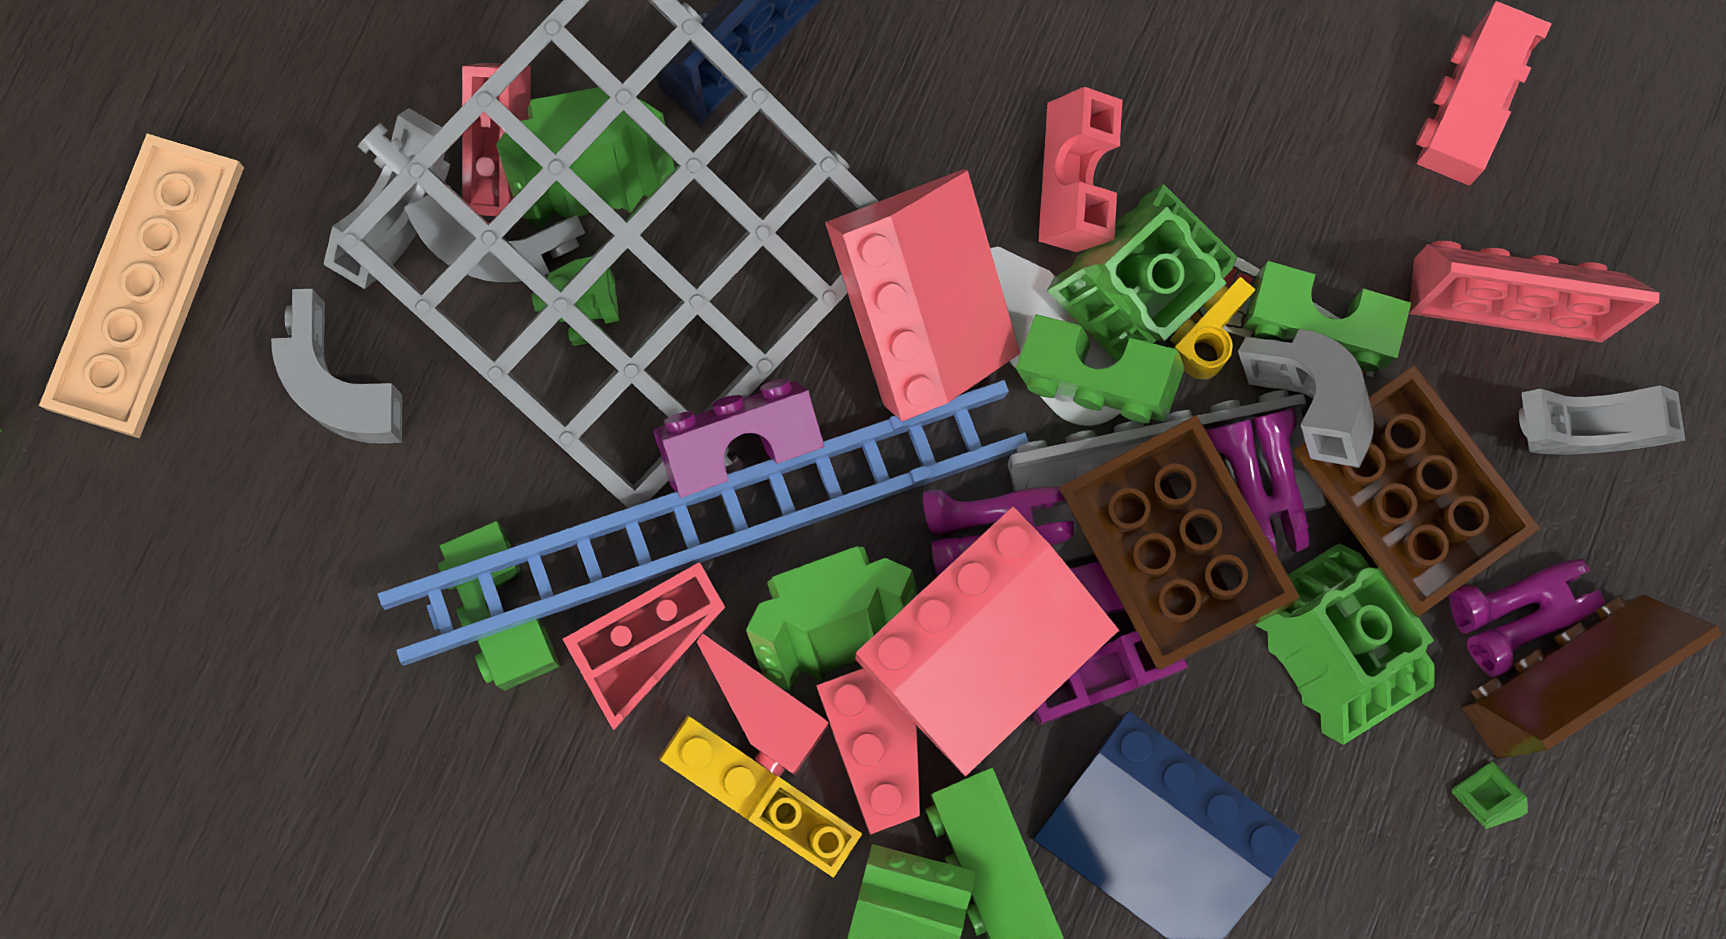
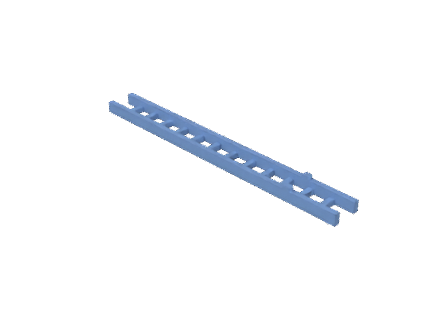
[378,380,1029,666]

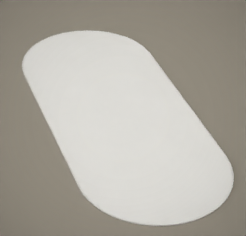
[990,246,1121,426]

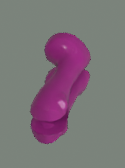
[1205,408,1309,555]
[923,486,1075,577]
[1449,558,1605,677]

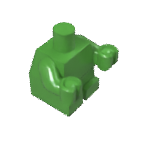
[532,257,619,346]

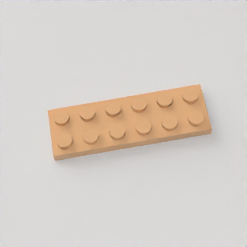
[39,134,244,439]

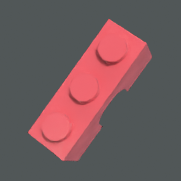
[1039,87,1123,252]

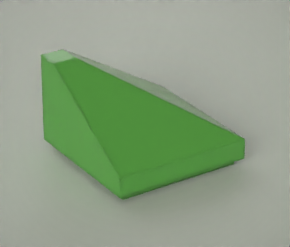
[1452,761,1528,829]

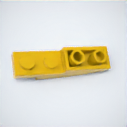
[658,716,862,878]

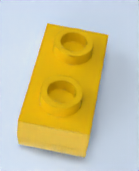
[1170,277,1255,379]

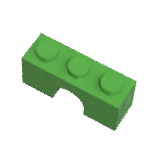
[1242,261,1411,372]
[1016,314,1185,423]
[438,521,561,691]

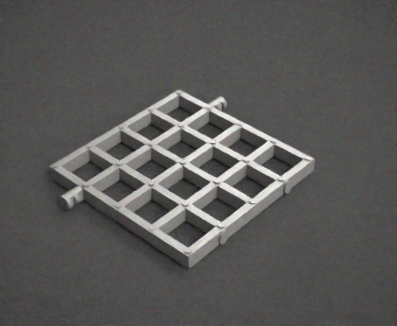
[335,0,879,508]

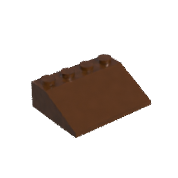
[1292,365,1541,618]
[1059,415,1300,671]
[1462,594,1723,759]

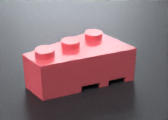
[1416,1,1552,186]
[563,562,725,730]
[816,668,920,835]

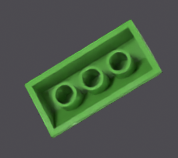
[925,768,1064,939]

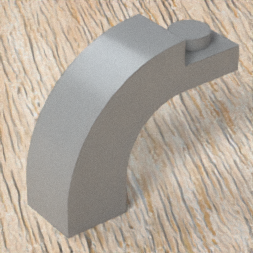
[324,108,450,289]
[404,185,585,282]
[271,289,402,443]
[1238,329,1374,467]
[1519,385,1685,455]

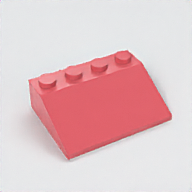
[825,169,1020,422]
[1409,241,1660,343]
[855,507,1119,776]

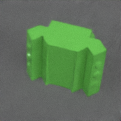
[496,87,675,229]
[1047,184,1237,362]
[1256,543,1434,745]
[746,546,917,692]
[847,844,976,939]

